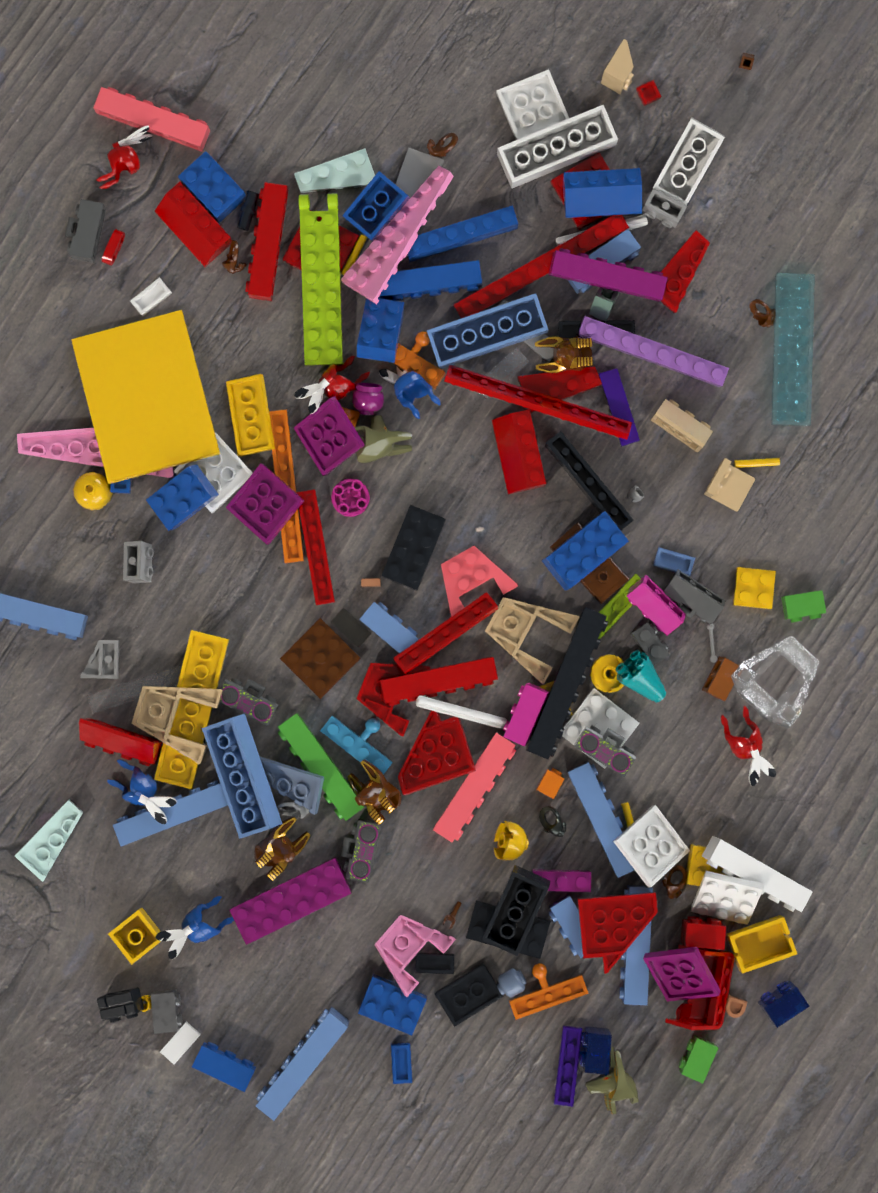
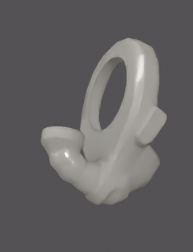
[277,802,309,819]

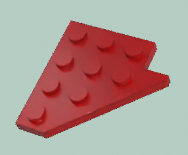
[397,710,476,795]
[578,892,658,974]

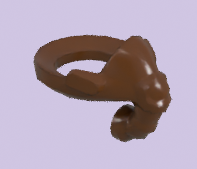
[427,133,458,158]
[222,240,247,274]
[749,299,776,328]
[662,865,687,899]

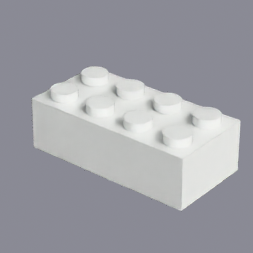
[653,117,725,206]

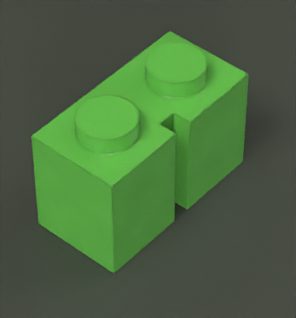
[781,590,826,623]
[678,1035,718,1084]

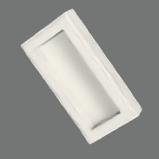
[130,277,172,316]
[160,1021,201,1064]

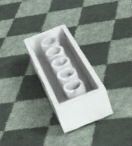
[497,105,618,188]

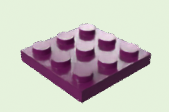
[294,397,365,476]
[226,463,305,545]
[643,947,721,1002]

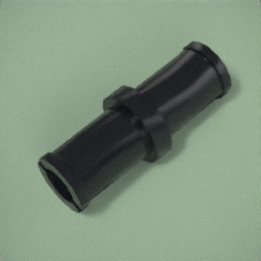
[237,191,259,231]

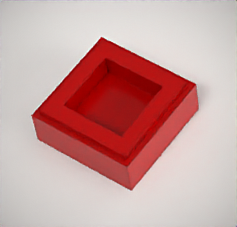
[636,80,662,106]

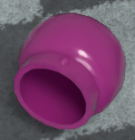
[352,383,384,415]

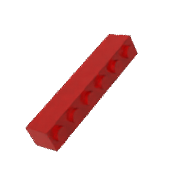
[245,182,289,301]
[379,657,498,706]

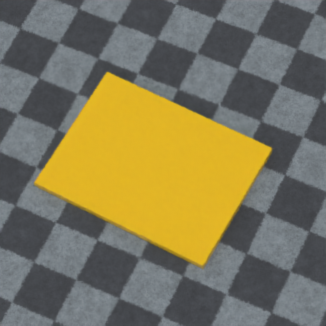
[71,310,220,484]

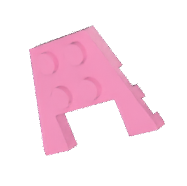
[375,915,456,997]

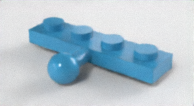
[320,715,393,775]

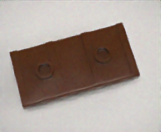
[549,522,629,605]

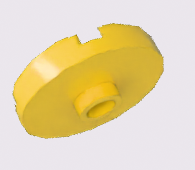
[590,654,625,693]

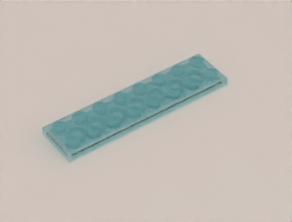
[771,273,815,426]

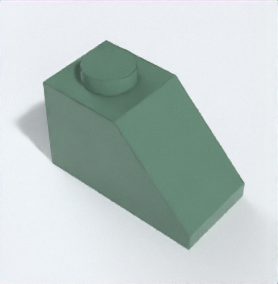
[589,288,620,321]

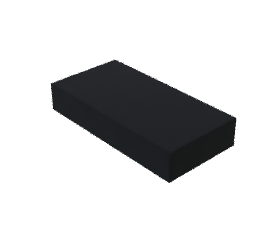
[415,953,454,974]

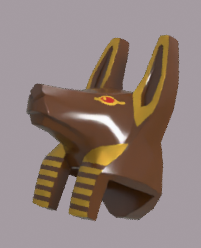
[535,336,593,373]
[348,759,401,825]
[254,816,310,881]

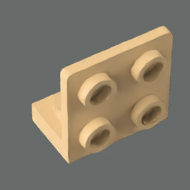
[704,458,755,512]

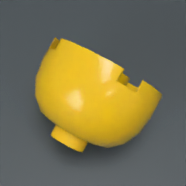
[73,472,113,511]
[494,821,529,860]

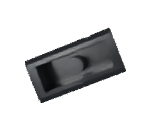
[97,987,144,1023]

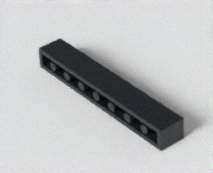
[526,607,608,759]

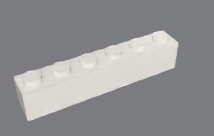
[702,836,812,912]

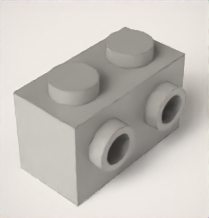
[642,188,687,228]
[123,541,154,583]

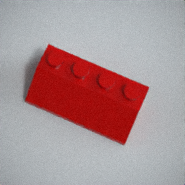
[155,181,232,267]
[492,409,546,494]

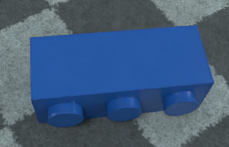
[192,1042,256,1092]

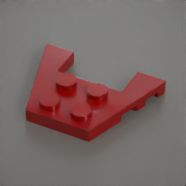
[356,663,431,737]

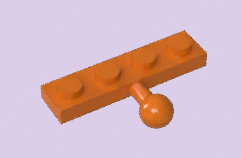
[393,331,446,389]
[509,963,589,1020]

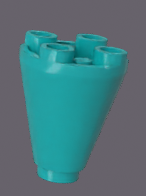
[615,650,666,703]

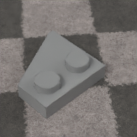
[80,640,120,679]

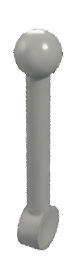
[707,623,718,663]

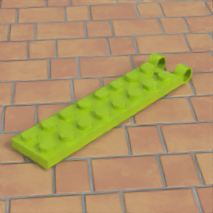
[299,193,343,366]

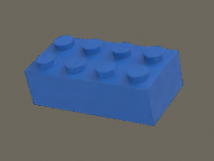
[541,511,629,591]

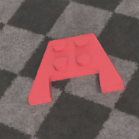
[441,546,518,617]

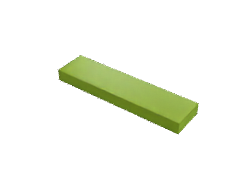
[598,574,641,639]

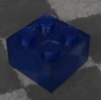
[758,981,810,1028]
[579,1026,612,1075]

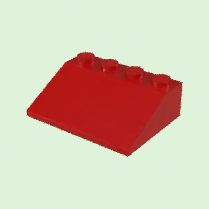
[79,718,163,767]

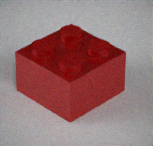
[680,916,726,950]

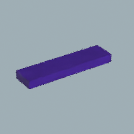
[599,368,640,447]
[554,1025,582,1107]

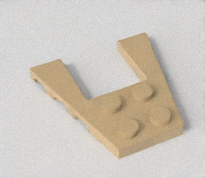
[485,597,579,684]
[131,686,223,764]

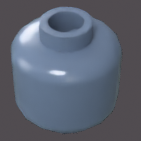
[497,968,527,998]

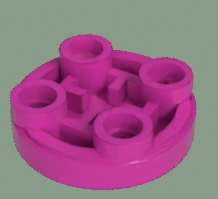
[331,478,370,517]

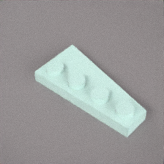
[294,148,375,193]
[15,799,83,882]

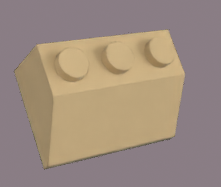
[651,399,713,453]

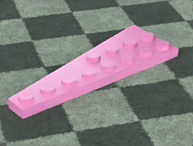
[340,166,454,305]
[17,428,174,478]

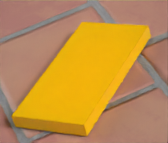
[226,374,275,457]

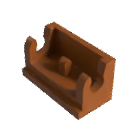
[702,656,743,701]

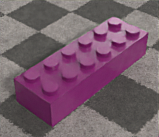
[230,857,352,945]

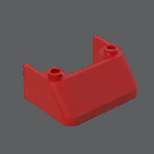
[665,945,734,1030]

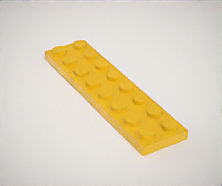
[154,630,229,789]

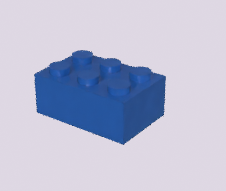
[178,151,246,223]
[342,171,410,242]
[357,298,404,363]
[146,464,219,531]
[358,974,427,1036]

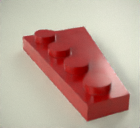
[660,230,710,313]
[517,366,602,412]

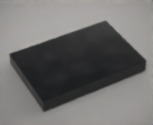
[434,962,504,1027]

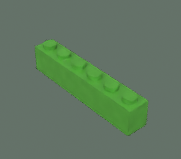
[278,713,365,821]

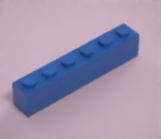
[407,205,518,263]
[378,260,482,301]

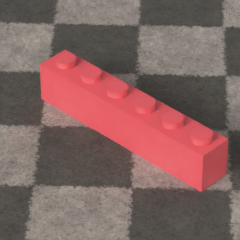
[93,87,210,152]
[433,733,516,843]

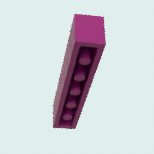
[548,248,668,302]

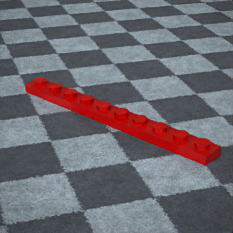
[454,215,629,319]
[444,365,632,440]

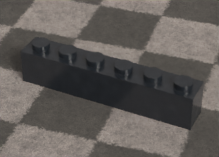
[545,431,634,531]

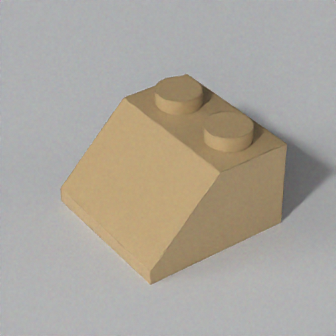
[601,39,634,94]

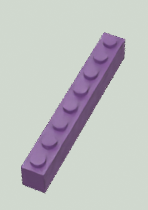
[576,316,729,387]

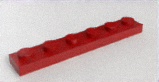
[296,489,335,606]
[393,592,499,675]

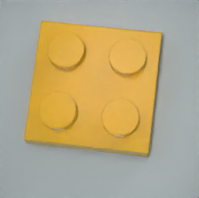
[733,567,776,609]

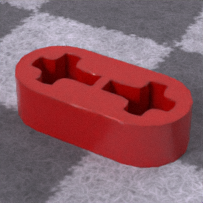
[102,229,125,266]

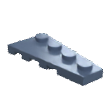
[259,756,324,815]

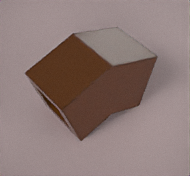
[739,53,755,70]

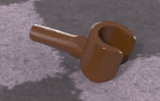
[443,901,462,929]

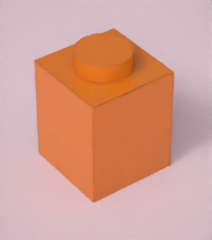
[536,768,564,799]

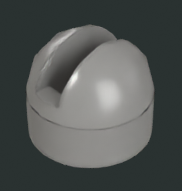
[628,485,645,503]

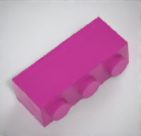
[627,575,686,636]
[503,683,550,746]

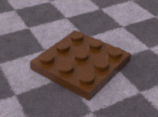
[280,618,361,699]

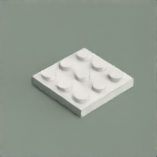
[496,69,569,140]
[174,433,253,514]
[562,688,640,769]
[613,805,690,888]
[691,871,763,925]

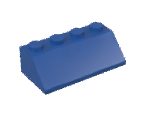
[563,168,642,218]

